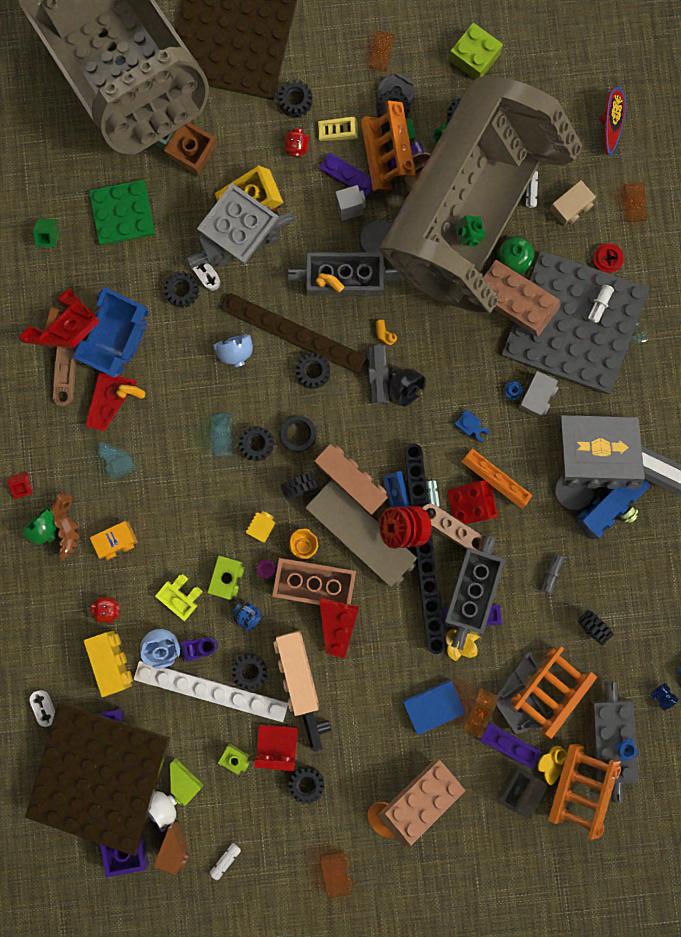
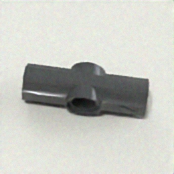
[369,345,389,404]

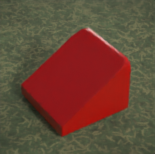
[7,472,33,499]

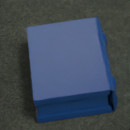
[403,679,466,735]

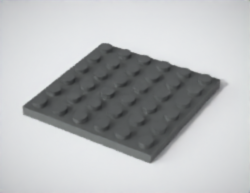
[502,250,649,395]

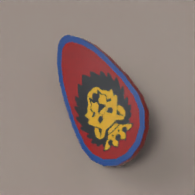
[598,87,626,155]

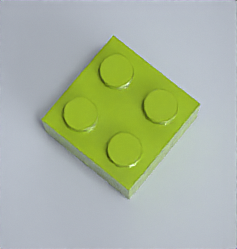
[449,23,503,79]

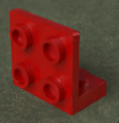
[447,481,499,525]
[254,725,298,771]

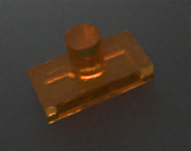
[369,31,395,72]
[624,182,647,222]

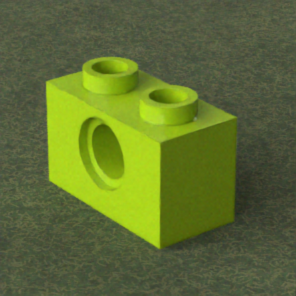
[208,556,245,600]

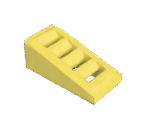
[318,117,358,141]

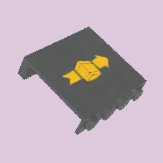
[558,415,645,490]

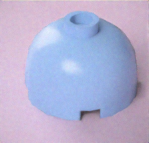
[213,334,253,367]
[140,629,180,668]

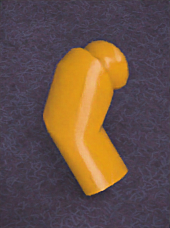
[315,273,345,293]
[375,320,397,345]
[116,385,145,399]

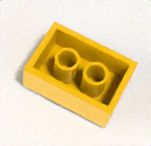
[84,631,133,697]

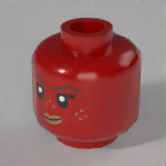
[284,128,309,158]
[91,597,120,623]

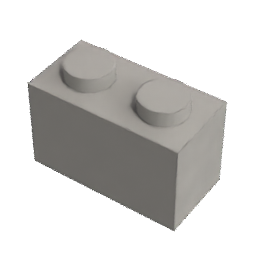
[336,185,366,221]
[518,371,558,418]

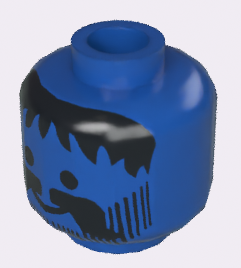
[232,601,262,630]

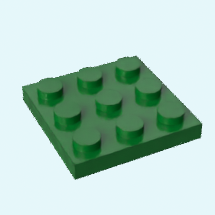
[89,180,156,246]

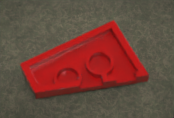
[86,371,137,432]
[320,598,359,658]

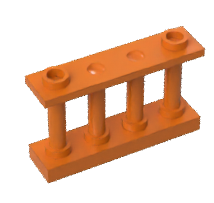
[361,101,416,192]
[509,646,597,739]
[548,744,621,840]

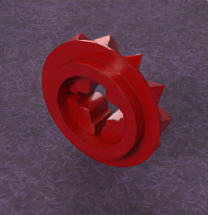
[593,243,624,274]

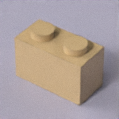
[549,180,596,226]

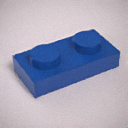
[383,471,410,507]

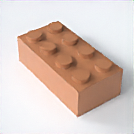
[483,260,560,337]
[314,444,388,516]
[272,558,356,605]
[377,760,465,847]

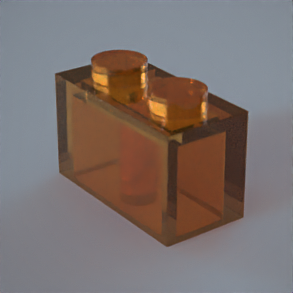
[463,688,499,738]
[320,850,354,899]

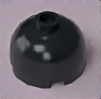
[389,368,426,407]

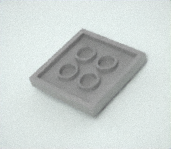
[197,183,279,264]

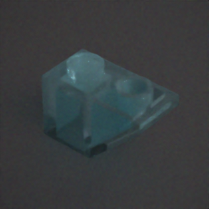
[210,413,233,456]
[97,442,138,479]

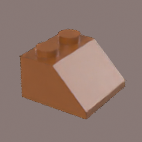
[164,122,217,177]
[154,820,190,875]

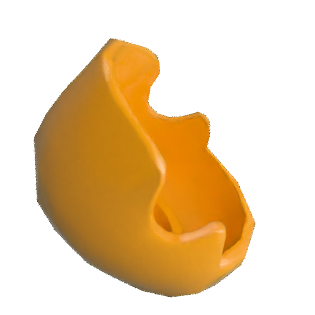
[289,529,318,559]

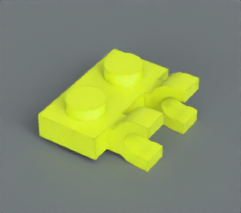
[155,574,203,621]

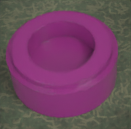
[257,560,276,579]

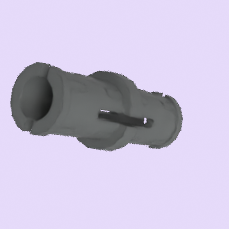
[540,554,565,594]

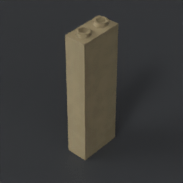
[306,480,417,587]

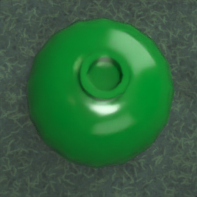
[496,236,534,274]
[20,507,58,545]

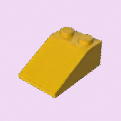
[214,166,283,210]

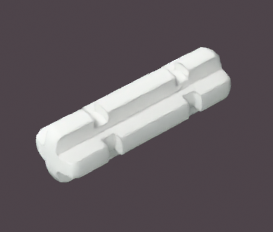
[526,171,538,208]
[210,843,241,880]

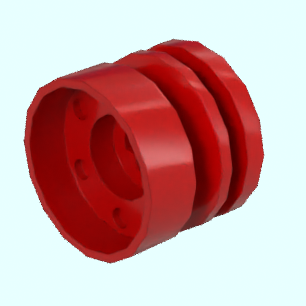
[379,506,432,549]

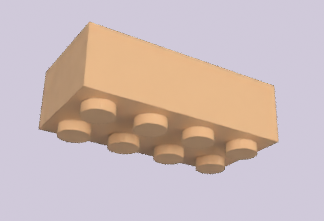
[274,630,319,716]

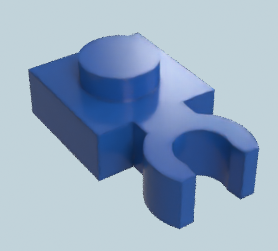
[454,410,490,443]

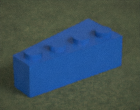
[576,480,651,539]

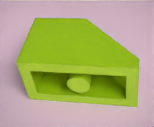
[170,758,204,806]

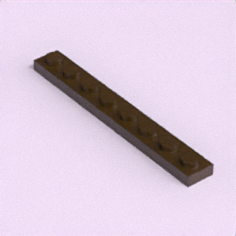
[222,293,367,374]

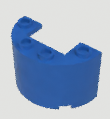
[73,287,149,377]

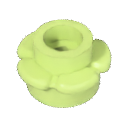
[620,506,638,523]

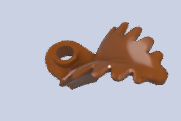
[51,493,79,561]

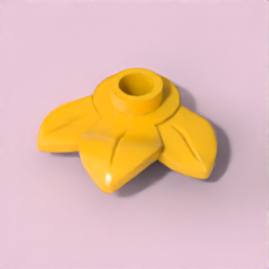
[445,628,480,661]
[538,746,567,785]

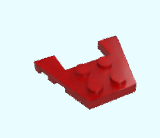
[19,288,99,348]

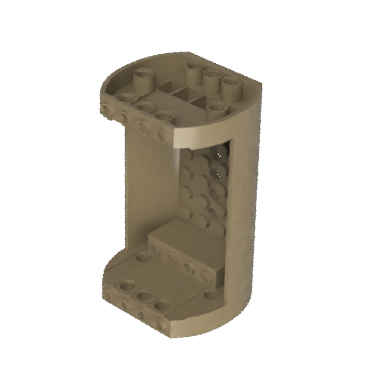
[17,0,209,154]
[378,76,582,314]

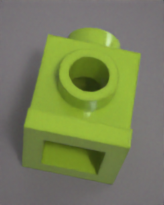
[218,744,250,775]

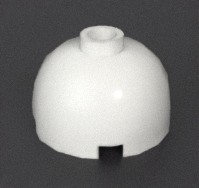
[148,791,177,832]

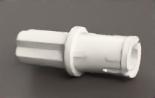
[588,285,614,323]

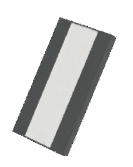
[641,446,681,496]

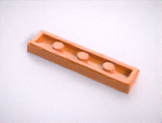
[462,449,532,509]

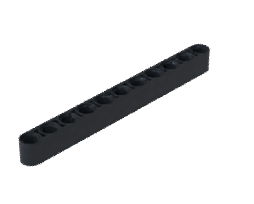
[404,443,445,654]

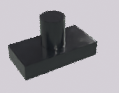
[302,712,331,752]

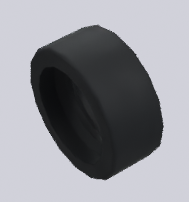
[280,416,316,453]

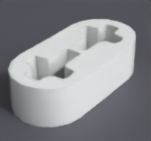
[193,261,220,291]
[30,690,55,727]

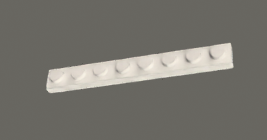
[134,660,288,722]

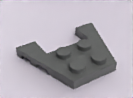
[492,652,572,734]

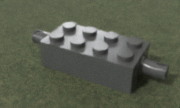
[187,206,295,268]
[288,253,402,296]
[443,535,506,650]
[589,681,638,803]

